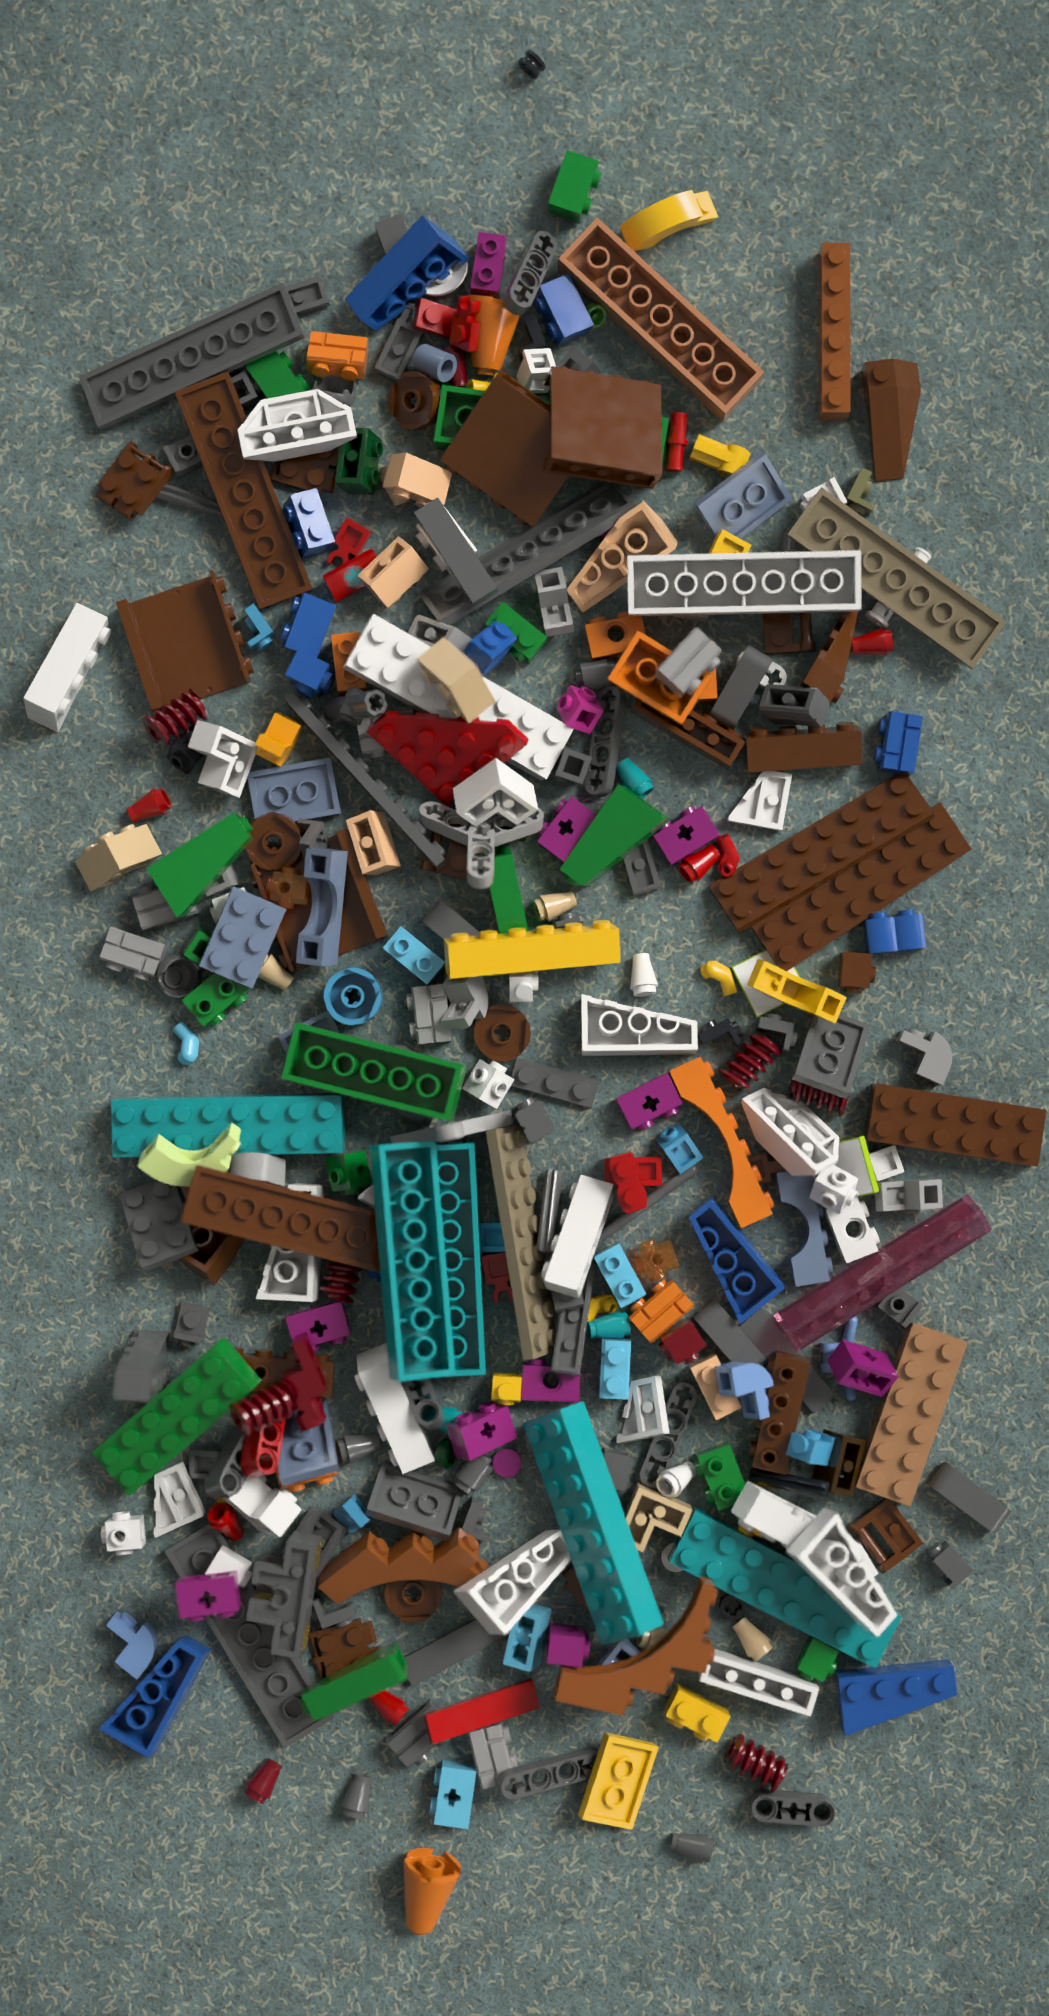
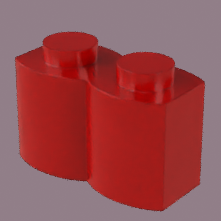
[609,1151,647,1214]

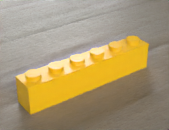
[444,920,621,979]

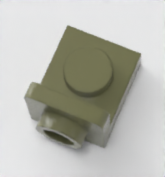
[846,468,875,516]

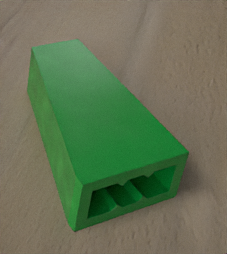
[559,785,670,888]
[146,812,253,918]
[482,843,528,934]
[300,1641,409,1722]

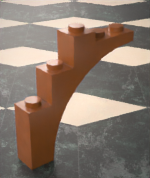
[318,1527,489,1604]
[553,1576,717,1716]

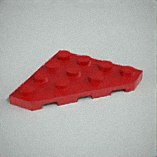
[367,710,529,807]

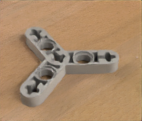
[419,802,544,889]
[390,1110,514,1144]

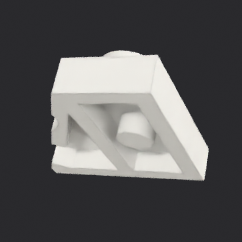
[727,771,792,831]
[616,1376,669,1444]
[154,1461,207,1538]

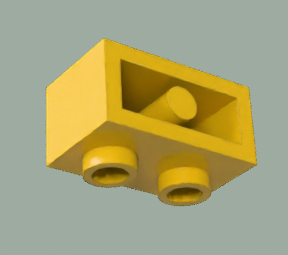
[664,1683,730,1742]

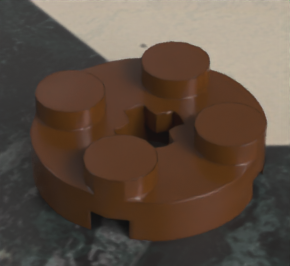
[388,371,440,430]
[246,812,302,870]
[474,1004,531,1062]
[384,1580,442,1623]

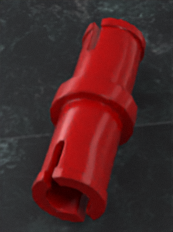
[664,412,688,472]

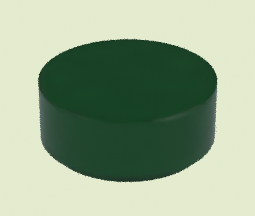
[435,1438,457,1469]

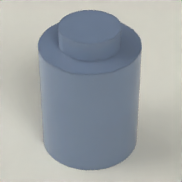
[412,344,457,382]

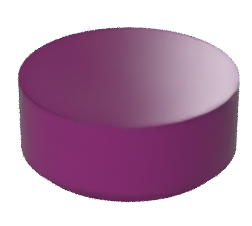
[493,1447,521,1477]

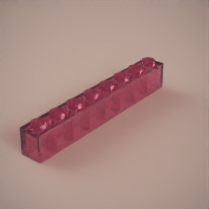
[773,1194,992,1352]

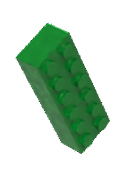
[281,1022,467,1121]
[92,1337,262,1497]

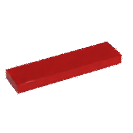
[423,1679,540,1744]

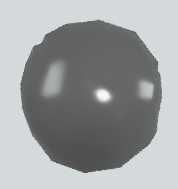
[312,375,357,406]
[156,955,200,999]

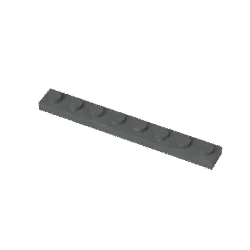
[284,691,446,871]

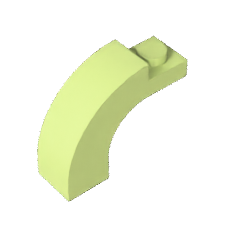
[137,1123,241,1186]

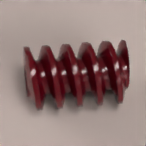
[142,689,208,745]
[719,1030,781,1092]
[786,1074,849,1117]
[320,1261,363,1303]
[229,1381,295,1436]
[723,1733,788,1793]

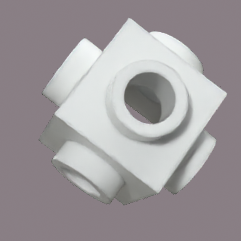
[462,1059,514,1109]
[809,1165,859,1215]
[101,1511,146,1555]

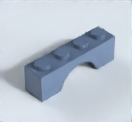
[296,848,348,967]
[774,1170,833,1287]

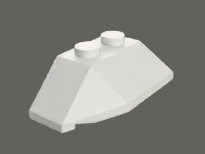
[238,389,357,462]
[741,1088,839,1176]

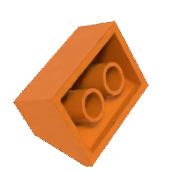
[607,631,712,725]

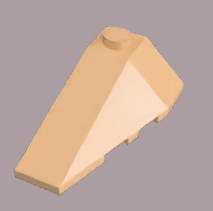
[567,501,678,613]

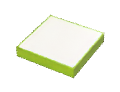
[731,950,800,1018]
[818,1136,879,1197]

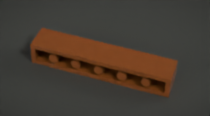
[818,243,850,421]

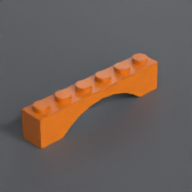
[669,1057,775,1229]

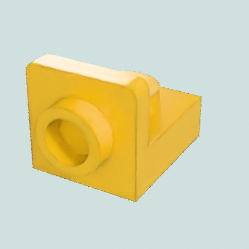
[708,529,751,554]

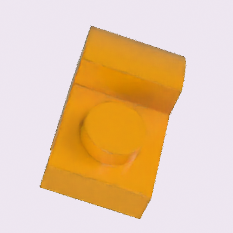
[255,712,305,767]

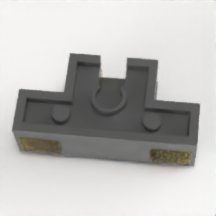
[246,1531,322,1659]

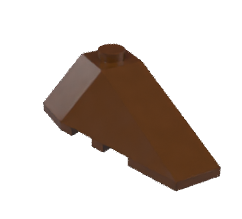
[178,1224,246,1286]

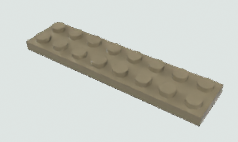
[787,487,1006,669]
[486,1124,557,1360]

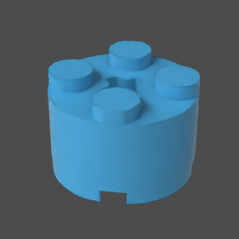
[324,968,383,1026]

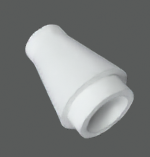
[630,953,658,997]
[656,1461,697,1498]

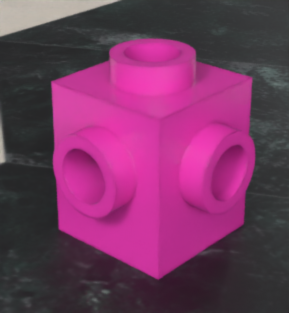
[556,685,604,734]

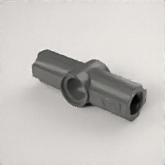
[323,687,388,725]

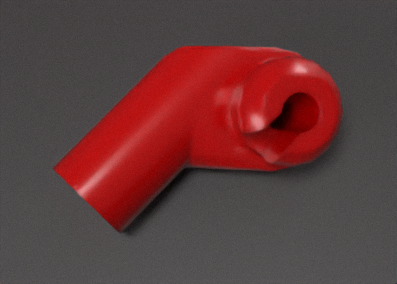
[716,834,740,878]

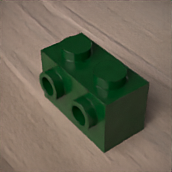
[335,428,383,495]

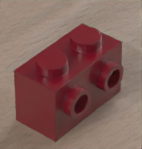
[658,1316,707,1365]

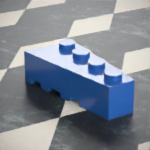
[345,215,470,331]
[689,1195,785,1324]
[99,1635,211,1758]
[835,1659,957,1736]

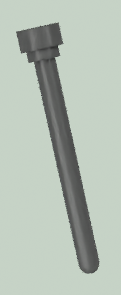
[594,1165,697,1255]

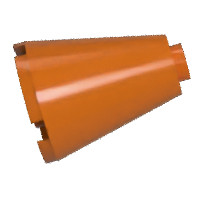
[468,295,520,376]
[403,1848,461,1936]

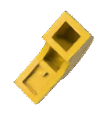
[619,190,718,252]
[747,959,847,1024]

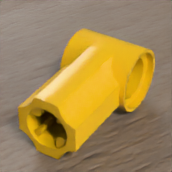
[690,434,751,476]

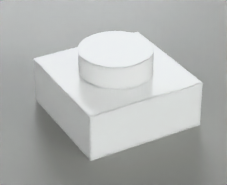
[869,1145,904,1181]

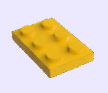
[578,1732,659,1830]

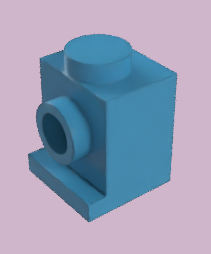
[786,1429,835,1466]

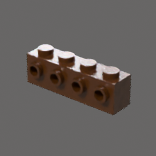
[630,698,745,770]
[744,722,862,773]
[234,1347,336,1398]
[748,1350,810,1475]

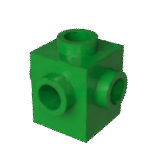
[325,1150,372,1195]

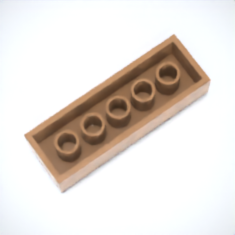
[856,1321,968,1507]

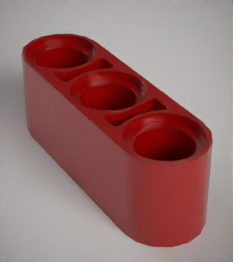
[241,1412,286,1478]

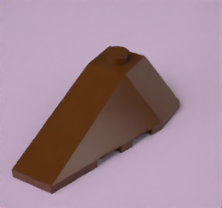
[861,359,921,482]
[800,591,862,704]

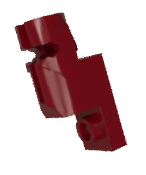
[282,1332,328,1431]

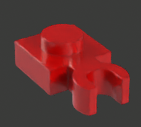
[449,296,480,352]
[327,517,372,564]
[481,1252,513,1304]

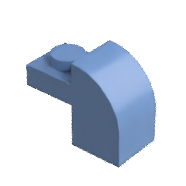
[715,1362,774,1420]
[106,1611,158,1679]

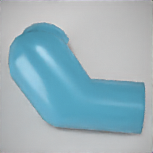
[172,1021,199,1065]

